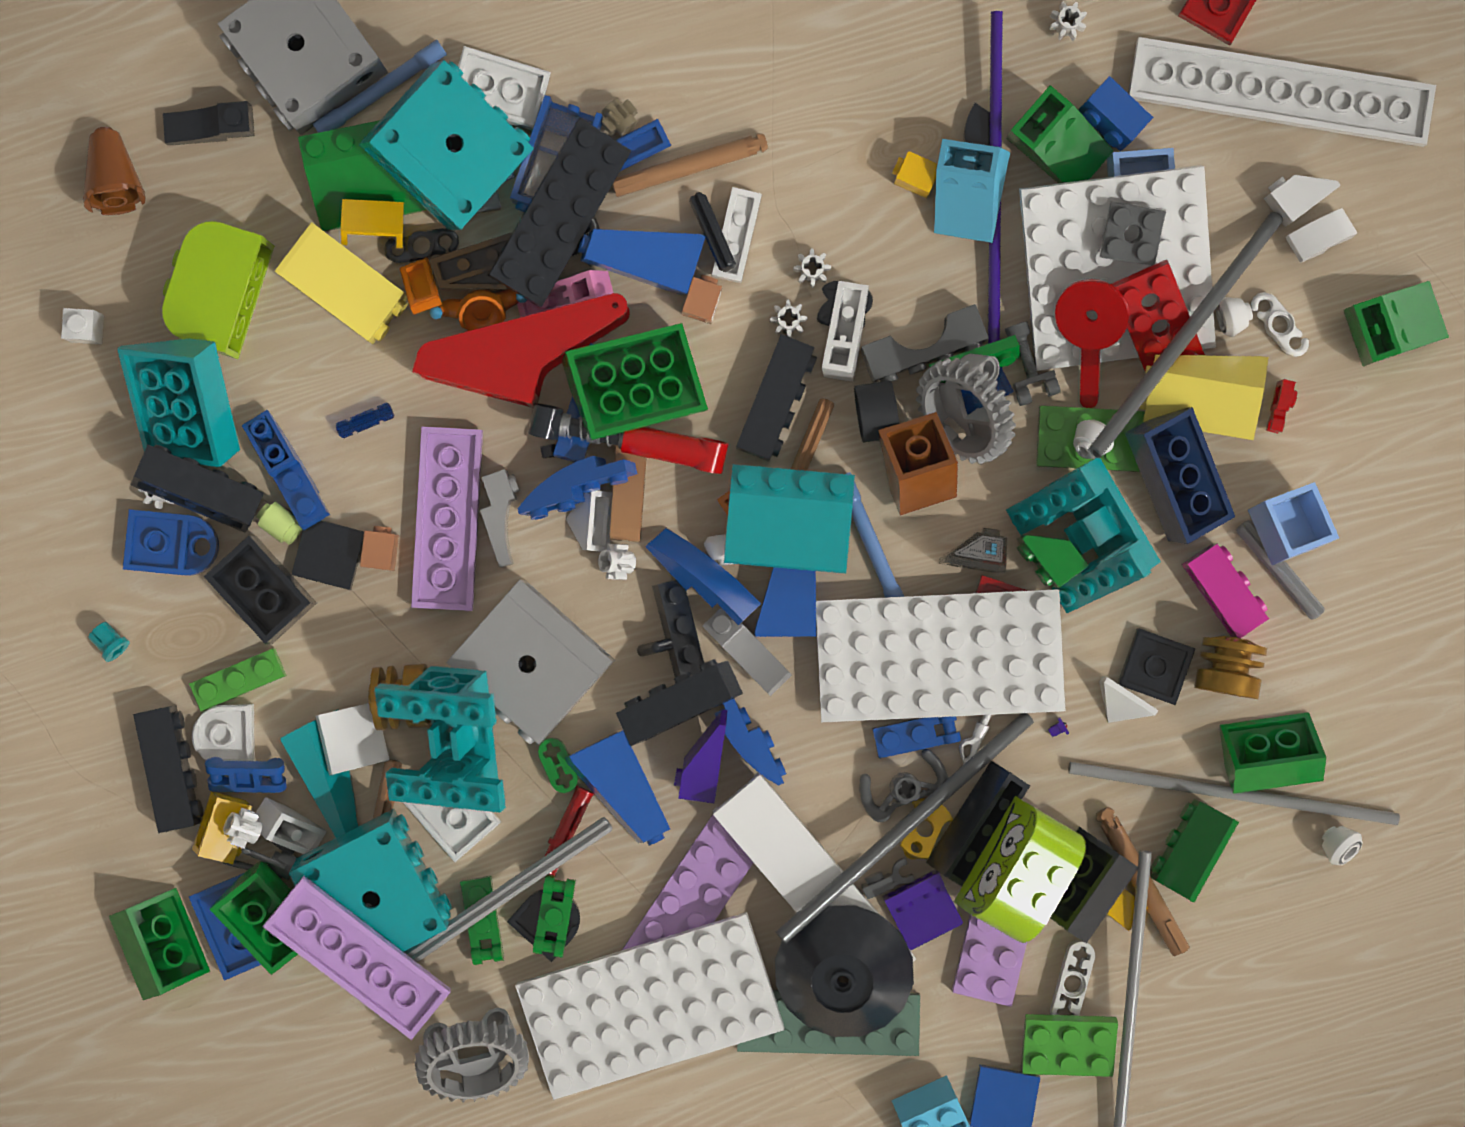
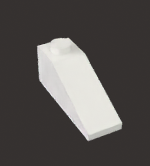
[822,281,869,382]

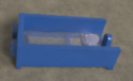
[510,95,604,212]

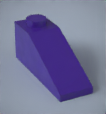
[674,709,728,804]

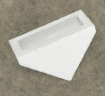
[566,491,613,552]
[1099,676,1158,723]

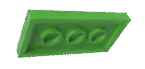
[1036,406,1145,472]

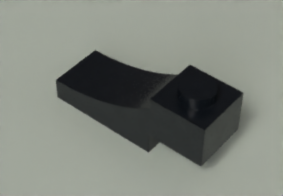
[163,101,255,146]

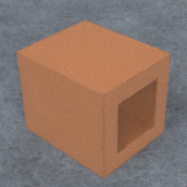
[682,275,722,324]
[360,526,399,571]

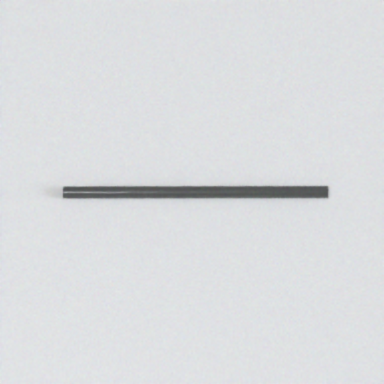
[1088,212,1283,458]
[776,713,1034,943]

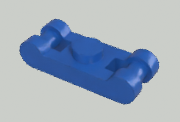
[205,757,287,793]

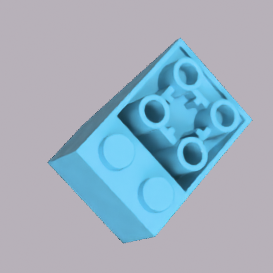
[934,139,1010,243]
[891,1075,970,1127]

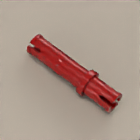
[544,786,594,876]

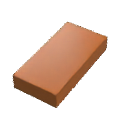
[399,258,442,315]

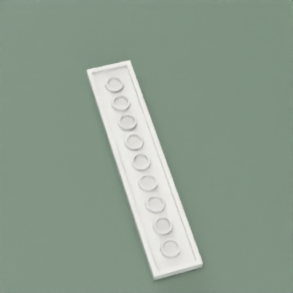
[1128,37,1436,147]

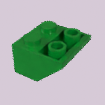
[1016,535,1089,588]

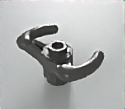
[859,749,948,822]

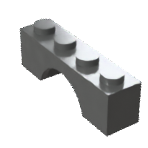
[860,304,988,383]

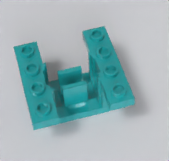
[1006,458,1161,614]
[374,666,506,813]

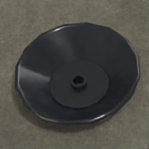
[775,905,914,1037]

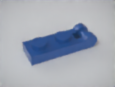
[872,716,962,759]

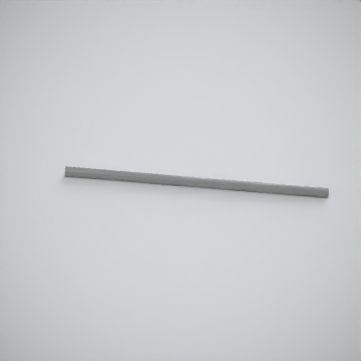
[1068,762,1400,825]
[1114,850,1152,1127]

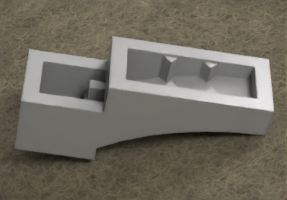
[480,469,520,568]
[703,608,792,696]

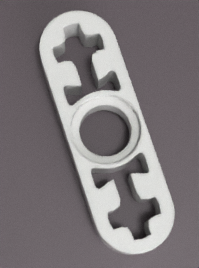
[1050,939,1095,1016]

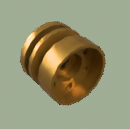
[1194,635,1267,699]
[368,663,431,731]

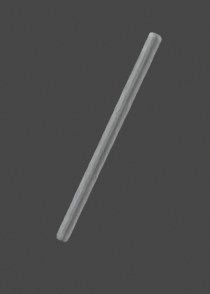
[404,817,612,962]

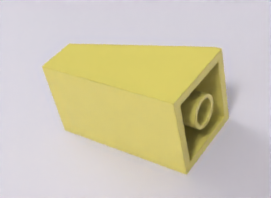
[275,222,408,344]
[1139,355,1268,440]

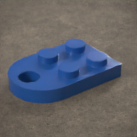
[123,509,219,576]

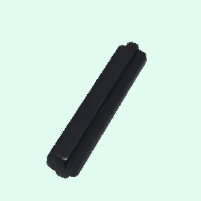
[689,192,736,272]

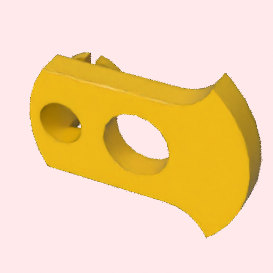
[900,798,953,860]

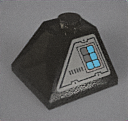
[939,528,1007,573]

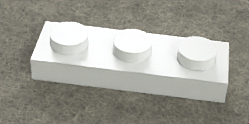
[712,187,762,283]

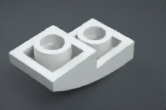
[1285,208,1357,263]

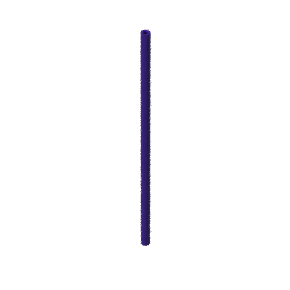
[988,11,1003,344]

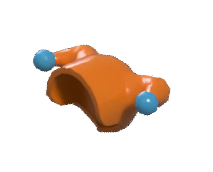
[430,289,527,331]

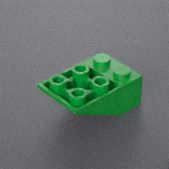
[1006,85,1114,184]
[1343,281,1449,367]

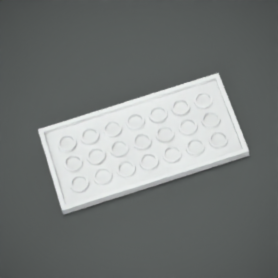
[816,589,1065,722]
[515,912,784,1100]

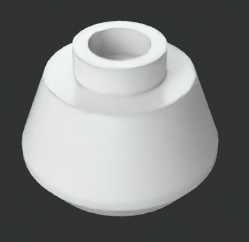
[1216,297,1253,337]
[1073,420,1114,459]
[704,534,733,566]
[1322,826,1363,865]

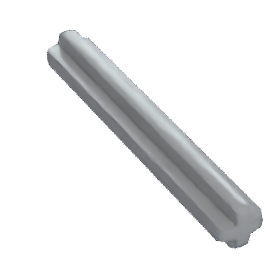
[1236,520,1325,620]

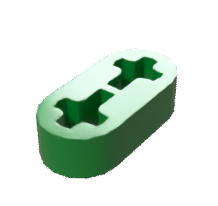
[538,737,579,793]

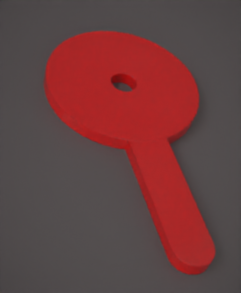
[1055,279,1129,408]

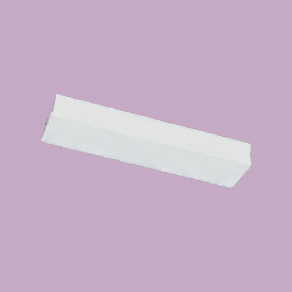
[712,772,916,962]

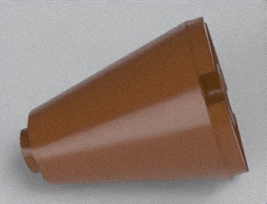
[83,127,146,215]

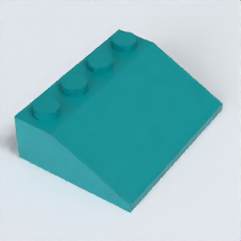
[117,338,240,467]
[724,464,855,574]

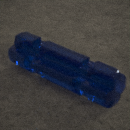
[335,403,395,438]

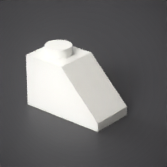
[1264,175,1341,227]
[255,797,327,854]

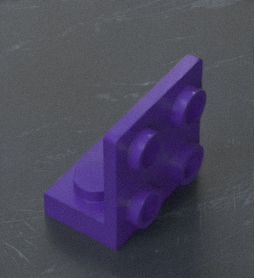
[882,869,963,950]

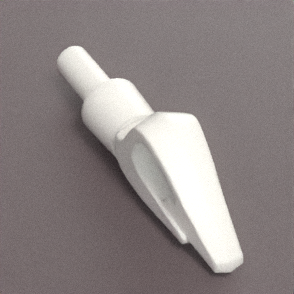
[959,715,991,765]

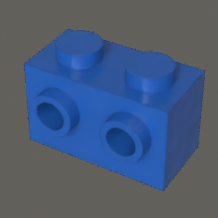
[1078,76,1154,152]

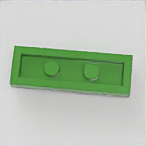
[189,648,287,711]

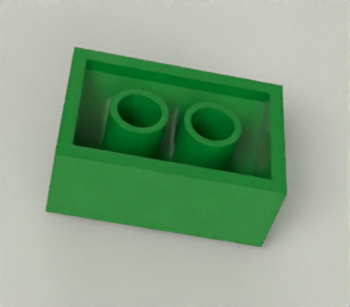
[1219,712,1327,794]
[1150,799,1239,903]
[210,861,298,975]
[109,888,211,1001]

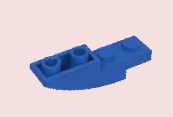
[242,410,330,530]
[517,455,638,520]
[714,698,787,786]

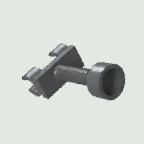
[1005,321,1061,406]

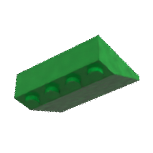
[298,120,428,232]
[562,323,708,440]

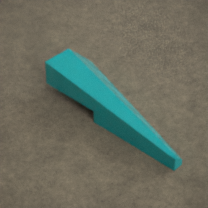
[280,709,358,838]

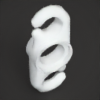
[1251,292,1309,357]

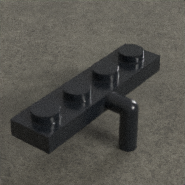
[637,580,704,677]

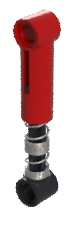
[528,403,729,474]

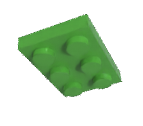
[1021,1014,1118,1077]

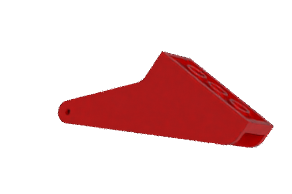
[412,293,630,408]

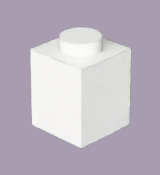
[61,308,104,345]

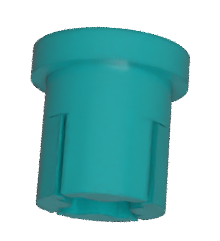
[88,622,130,662]

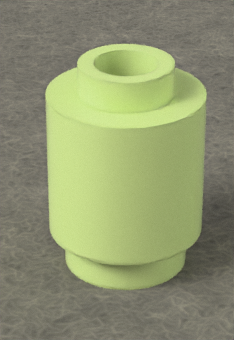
[257,502,303,545]

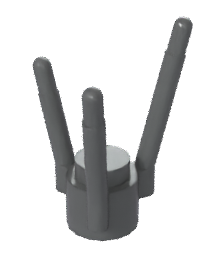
[223,841,298,880]

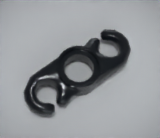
[384,228,459,263]

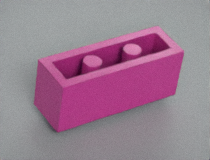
[1181,543,1269,638]

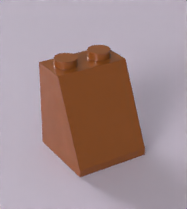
[879,412,958,515]

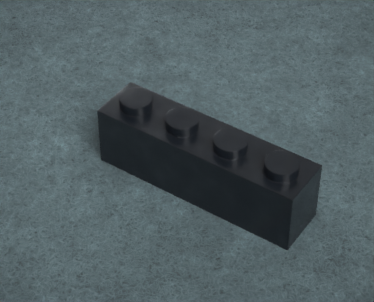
[736,334,817,462]
[130,445,263,533]
[616,659,743,746]
[133,705,203,834]
[926,761,1030,887]

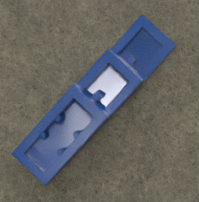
[645,528,761,625]

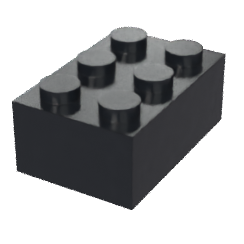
[204,535,317,644]
[1050,827,1139,944]

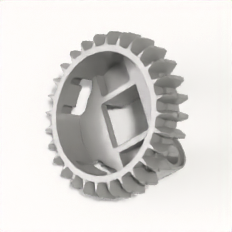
[916,354,1016,464]
[415,1008,529,1103]

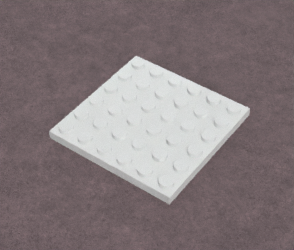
[1019,165,1216,371]

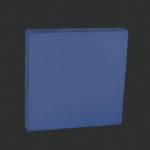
[969,1065,1041,1127]

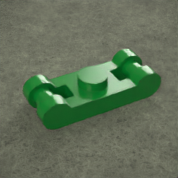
[533,875,576,958]

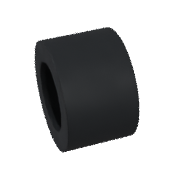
[854,380,899,443]

